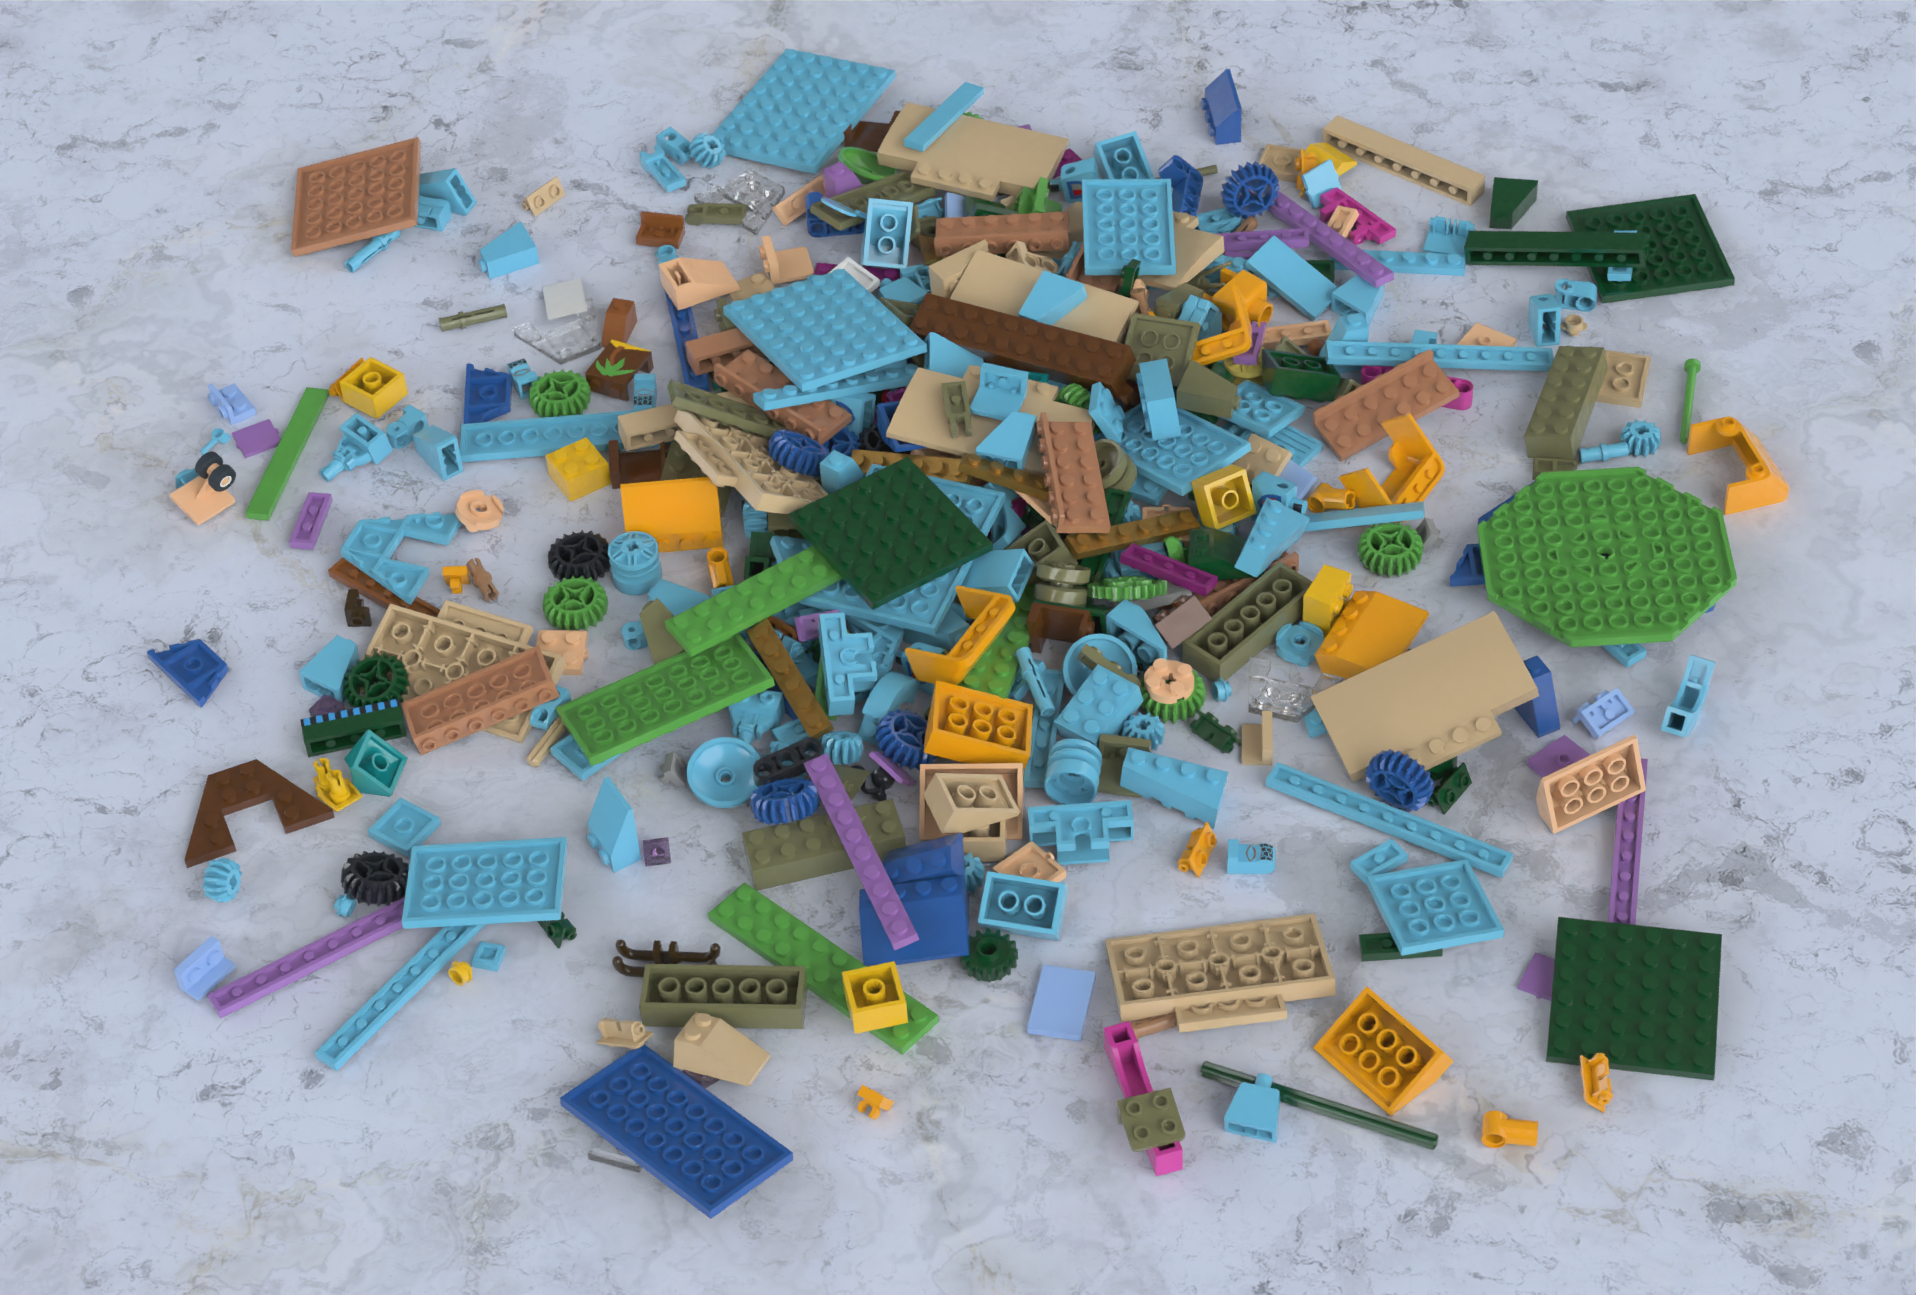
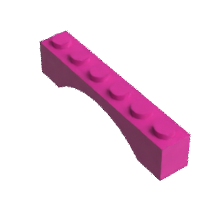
[1103,1021,1183,1177]

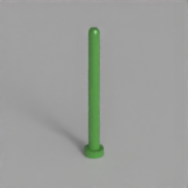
[1679,358,1701,444]

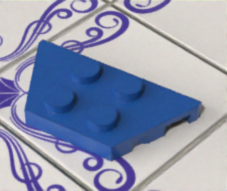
[463,363,512,424]
[1449,544,1485,586]
[147,639,229,708]

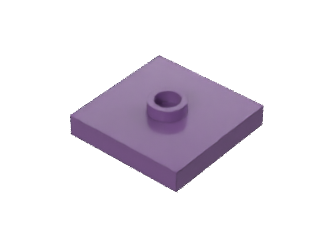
[1527,735,1590,778]

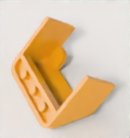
[1148,285,1252,366]
[1339,413,1445,523]
[1687,416,1789,515]
[904,585,1016,685]

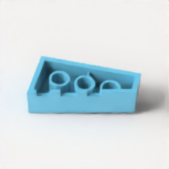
[1234,498,1310,578]
[1120,747,1228,830]

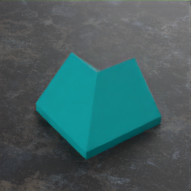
[344,730,408,797]

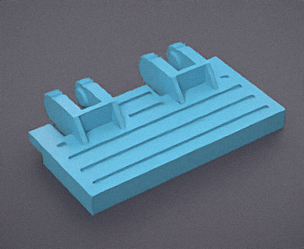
[1221,421,1323,468]

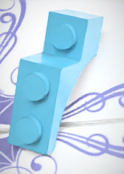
[982,482,1026,550]

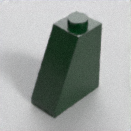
[1489,177,1538,229]

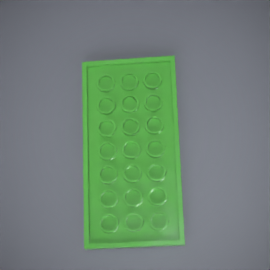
[555,633,775,766]

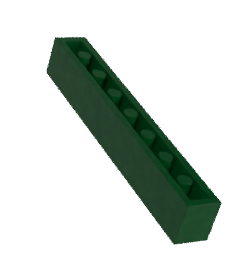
[1464,231,1650,268]

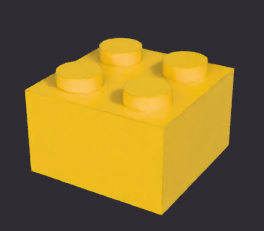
[339,357,408,419]
[545,437,612,502]
[1191,464,1257,530]
[1303,564,1353,638]
[842,961,908,1034]

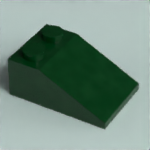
[1188,528,1265,580]

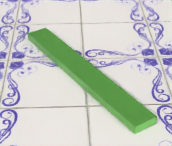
[245,387,329,521]

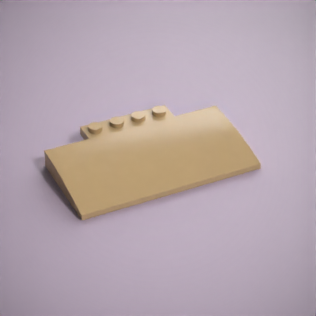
[877,102,1069,202]
[1030,201,1225,291]
[950,249,1139,343]
[886,365,1095,477]
[674,410,829,514]
[360,600,567,743]
[1310,611,1539,783]
[1105,913,1336,1033]

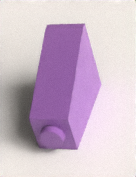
[823,161,863,198]

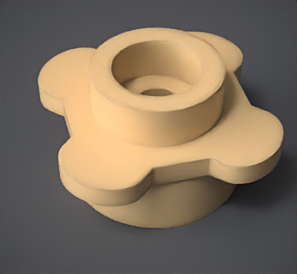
[1560,314,1587,336]

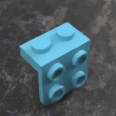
[970,362,1029,421]

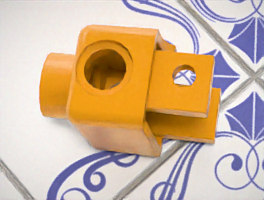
[1203,268,1274,332]

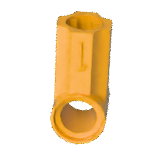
[1306,483,1356,513]
[707,547,734,589]
[1481,1111,1538,1148]

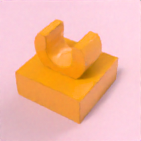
[442,566,471,594]
[857,1085,894,1120]

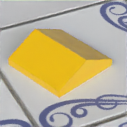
[1304,142,1357,176]

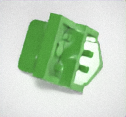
[1009,177,1062,214]

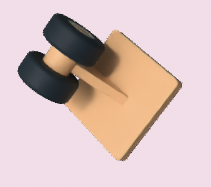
[170,451,236,525]

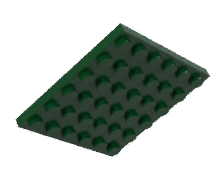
[1566,194,1735,304]
[789,457,993,610]
[1546,917,1722,1081]

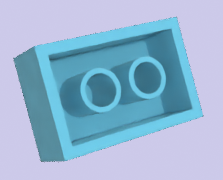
[1136,358,1181,441]
[1054,664,1144,749]
[978,871,1069,941]

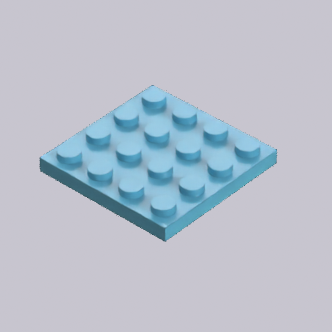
[1367,859,1504,956]

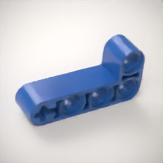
[1158,155,1203,216]
[805,192,865,238]

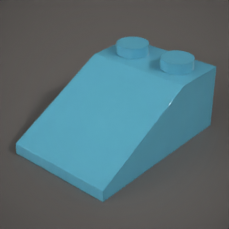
[1093,131,1155,179]
[860,198,913,270]
[1106,599,1167,672]
[586,776,641,873]

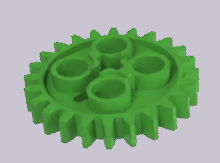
[1087,576,1168,602]

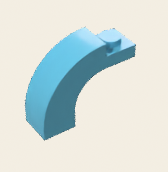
[1660,654,1716,738]
[858,671,921,746]

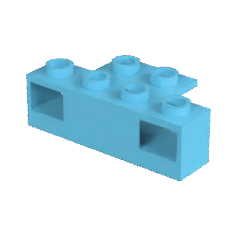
[818,612,877,716]
[1028,800,1134,865]

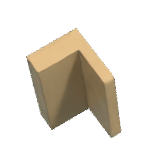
[1241,711,1273,765]

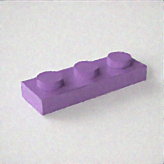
[289,492,333,550]

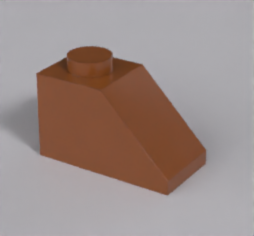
[601,298,637,348]

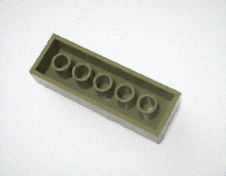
[1524,346,1608,460]
[1182,561,1312,682]
[742,799,906,891]
[639,964,808,1029]

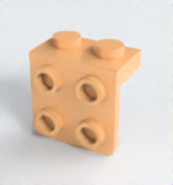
[759,235,814,285]

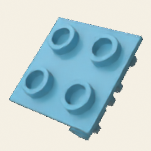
[1423,216,1476,258]

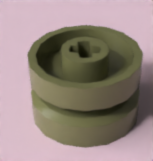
[1095,439,1137,494]
[1034,561,1091,605]

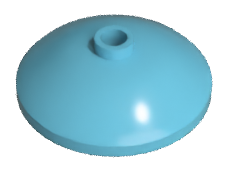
[1062,634,1137,696]
[687,737,763,808]

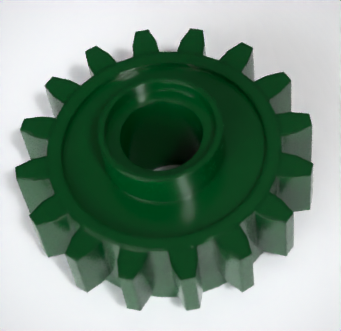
[960,928,1018,982]

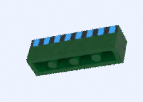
[300,699,407,758]

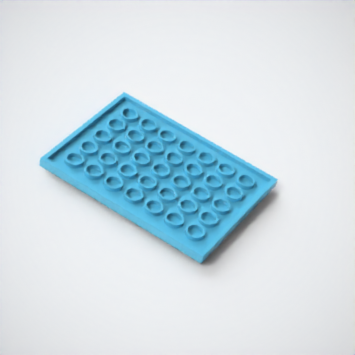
[713,49,896,174]
[723,269,927,392]
[799,464,1006,635]

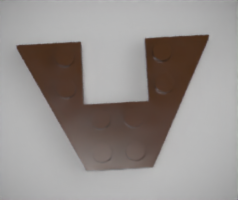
[184,759,335,868]

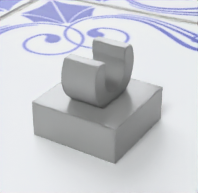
[1415,517,1444,553]
[658,751,687,788]

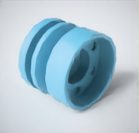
[608,531,662,595]
[1044,739,1103,805]

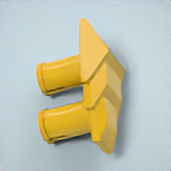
[313,758,363,812]

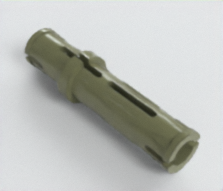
[439,304,507,332]

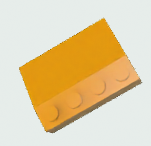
[620,477,724,553]
[1314,590,1429,679]
[924,680,1033,770]
[1313,986,1454,1116]

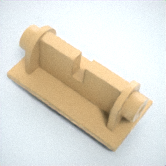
[522,176,566,217]
[596,1018,653,1049]

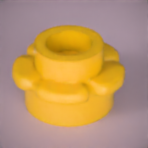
[448,961,473,986]

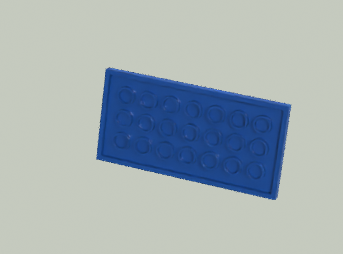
[560,1044,793,1219]

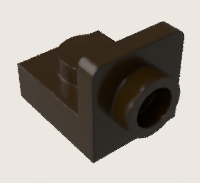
[344,589,372,627]

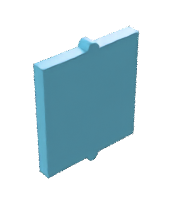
[1301,159,1342,209]

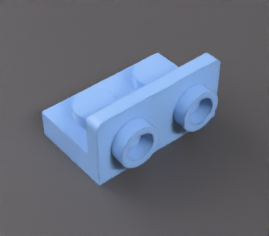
[207,383,256,425]
[1572,688,1635,740]
[173,936,235,1001]

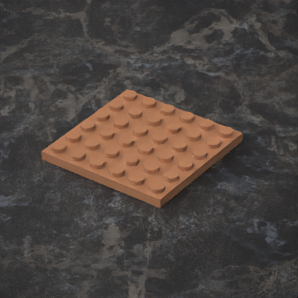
[291,137,421,257]

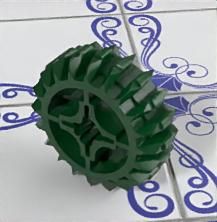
[342,652,410,708]

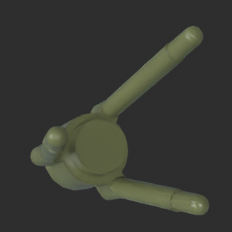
[1187,261,1232,296]

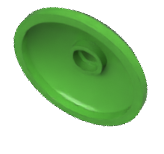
[838,147,900,185]

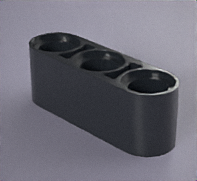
[753,737,822,787]

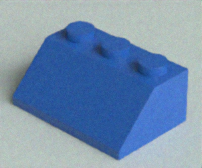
[1201,69,1242,145]
[881,832,965,885]

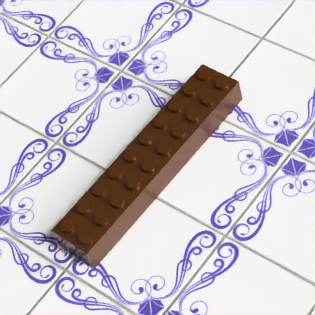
[909,293,1136,399]

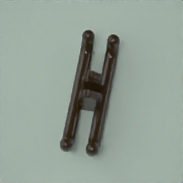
[612,939,721,977]

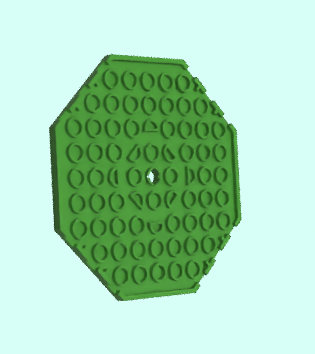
[1477,467,1737,647]

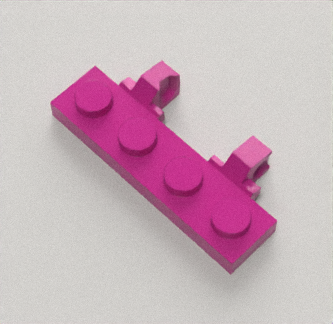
[1319,187,1396,245]

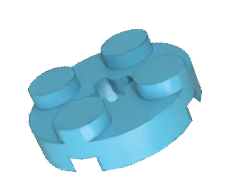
[1276,622,1324,667]

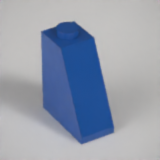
[1514,655,1560,738]

